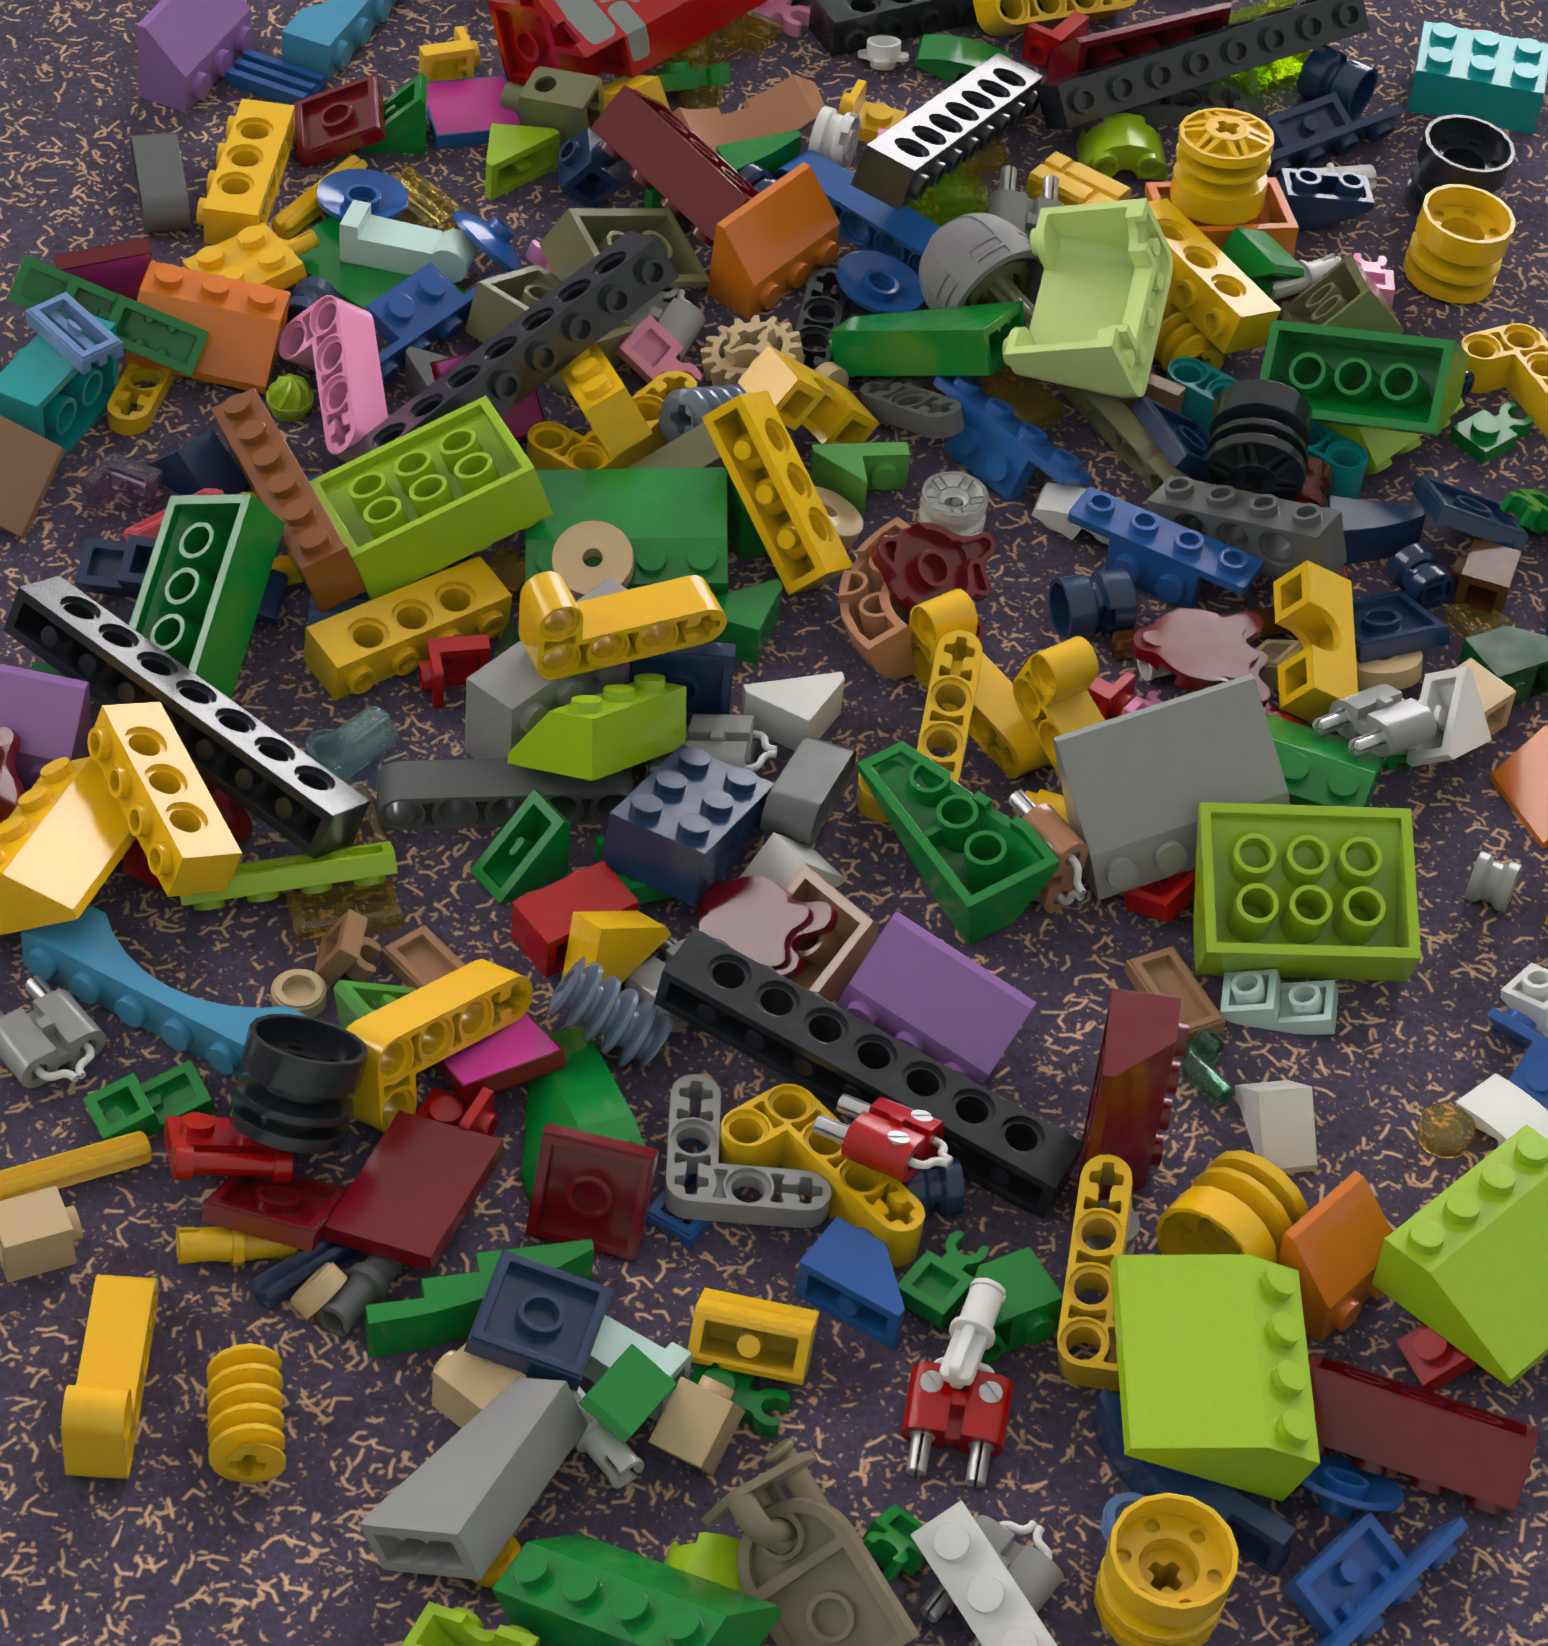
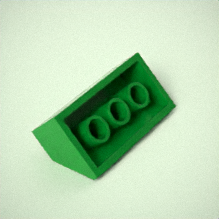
[1259,320,1469,436]
[129,494,285,699]
[1191,690,1388,807]
[492,1533,782,1646]

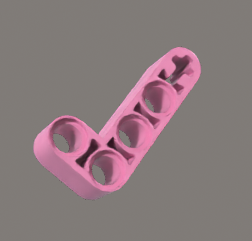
[278,295,388,456]

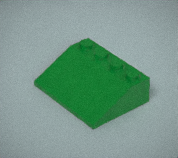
[525,467,728,601]

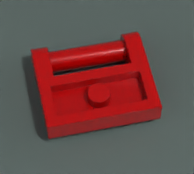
[163,1112,293,1183]

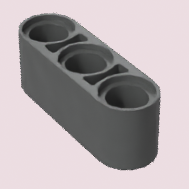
[130,132,190,233]
[760,735,857,845]

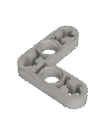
[664,1074,832,1228]

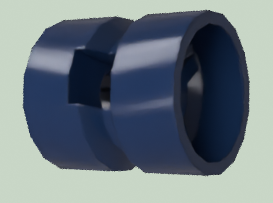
[1297,45,1378,120]
[1049,568,1137,641]

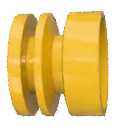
[1170,108,1274,226]
[1403,184,1516,304]
[1155,1150,1309,1263]
[1093,1493,1239,1646]

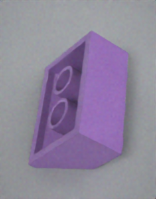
[137,0,255,113]
[0,664,92,789]
[836,911,1037,1086]

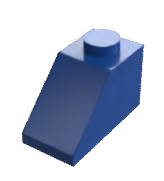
[795,1216,905,1350]

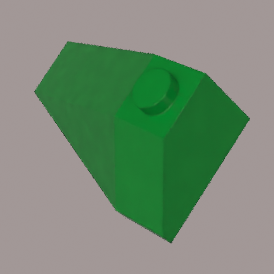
[857,741,1060,945]
[521,1026,645,1203]

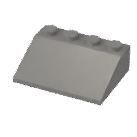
[1053,674,1291,900]

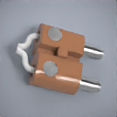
[1009,790,1089,913]

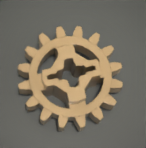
[700,315,804,386]

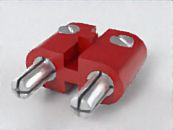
[813,1094,953,1183]
[900,1357,1014,1488]

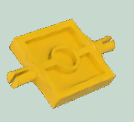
[182,222,320,290]

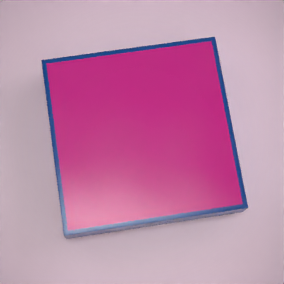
[427,74,521,149]

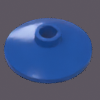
[316,169,408,220]
[452,210,523,272]
[836,250,924,314]
[1300,1453,1404,1518]

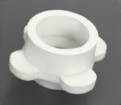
[858,35,909,70]

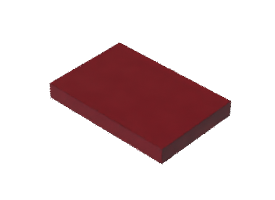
[324,1110,504,1271]

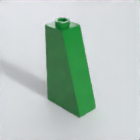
[829,301,1026,376]

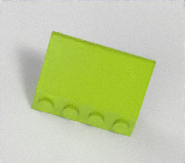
[309,396,553,600]
[1193,802,1421,981]
[1372,1124,1548,1387]
[1110,1254,1320,1502]

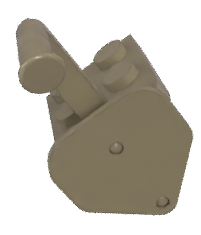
[701,1438,921,1646]

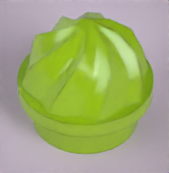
[266,373,314,422]

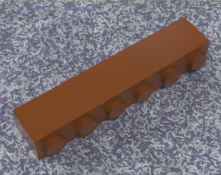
[210,387,366,613]

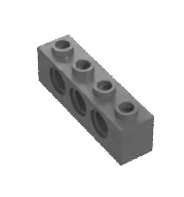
[1146,475,1347,578]

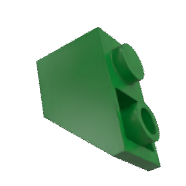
[974,1246,1063,1364]

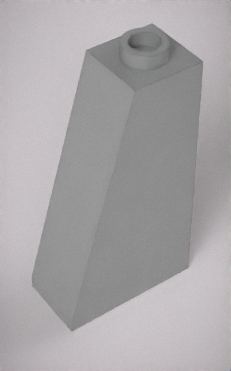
[359,1377,588,1580]

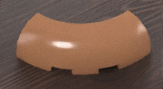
[673,74,824,152]
[838,517,916,679]

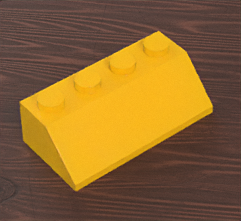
[0,756,136,935]

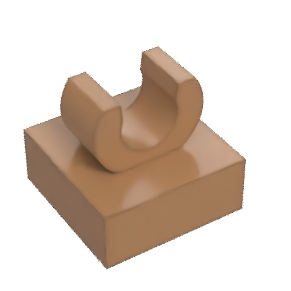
[314,909,381,985]

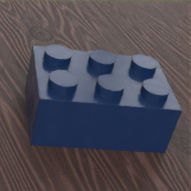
[600,744,774,906]

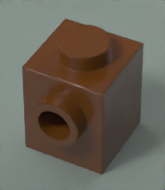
[1452,538,1522,622]

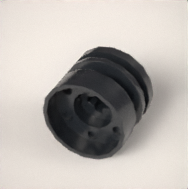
[1404,114,1516,216]
[1203,379,1313,500]
[228,1014,368,1154]

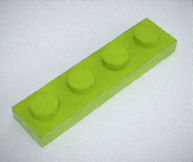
[180,841,398,911]

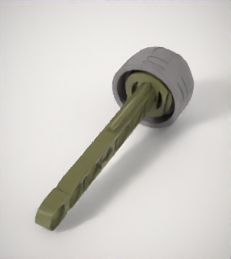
[919,213,1189,493]

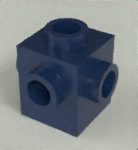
[557,127,624,208]

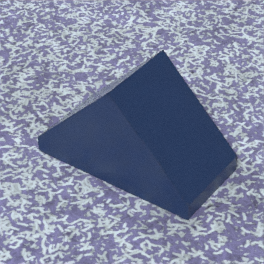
[143,427,249,495]

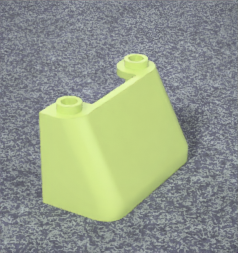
[1002,198,1173,398]

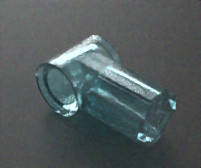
[305,705,398,786]

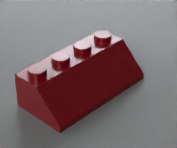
[1046,2,1232,82]
[591,85,760,247]
[1074,988,1189,1216]
[1309,1352,1539,1515]

